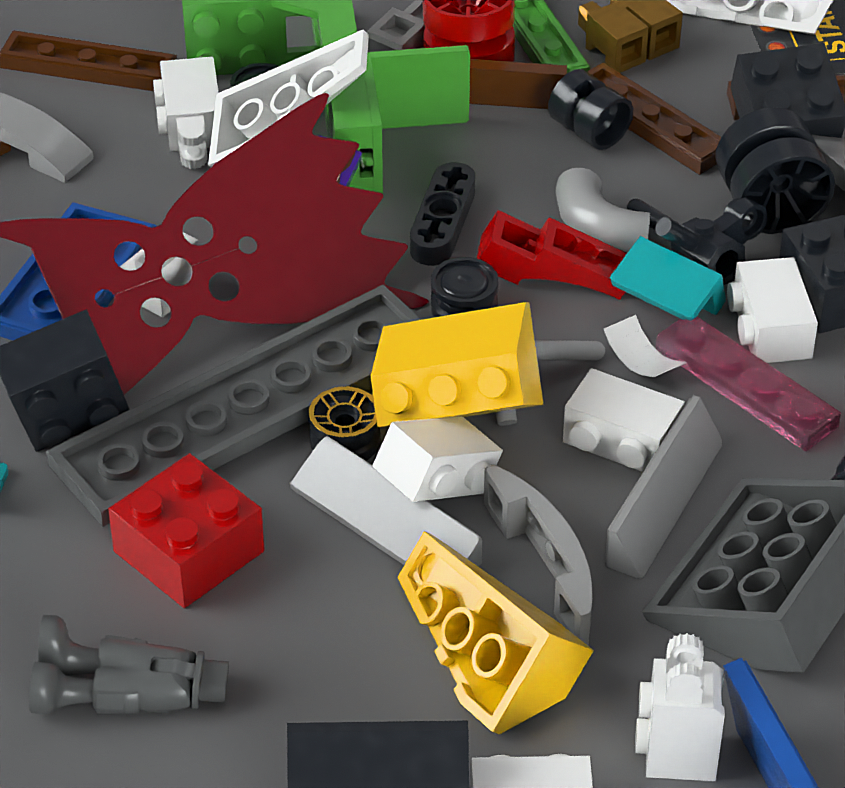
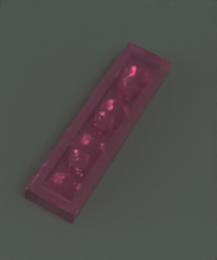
[656,317,841,452]

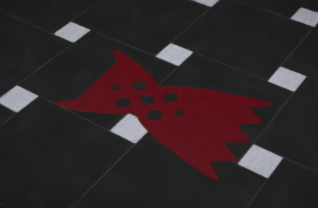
[0,93,429,395]

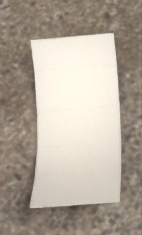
[604,315,687,377]

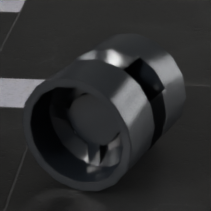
[548,69,634,150]

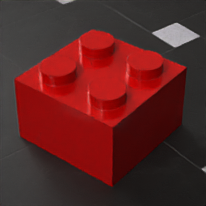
[108,453,265,609]

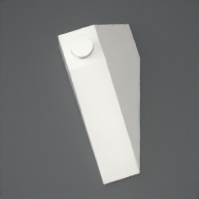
[667,0,834,35]
[208,29,369,167]

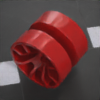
[423,0,515,62]

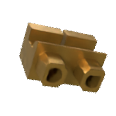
[578,0,683,73]

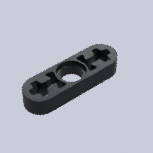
[410,162,475,266]

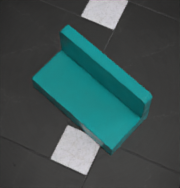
[610,236,726,322]

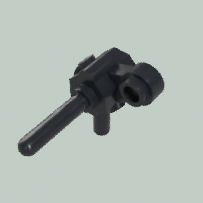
[627,197,767,285]

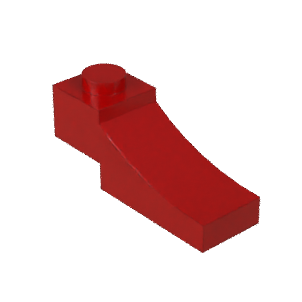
[476,210,627,300]

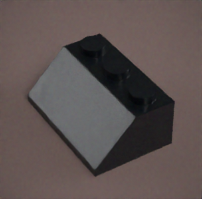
[287,720,469,788]

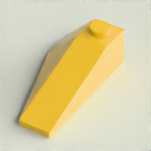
[397,531,594,734]

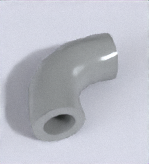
[556,168,650,253]

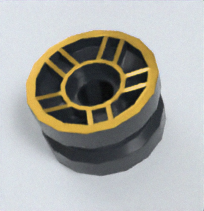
[309,386,381,461]

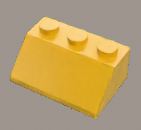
[371,302,544,427]

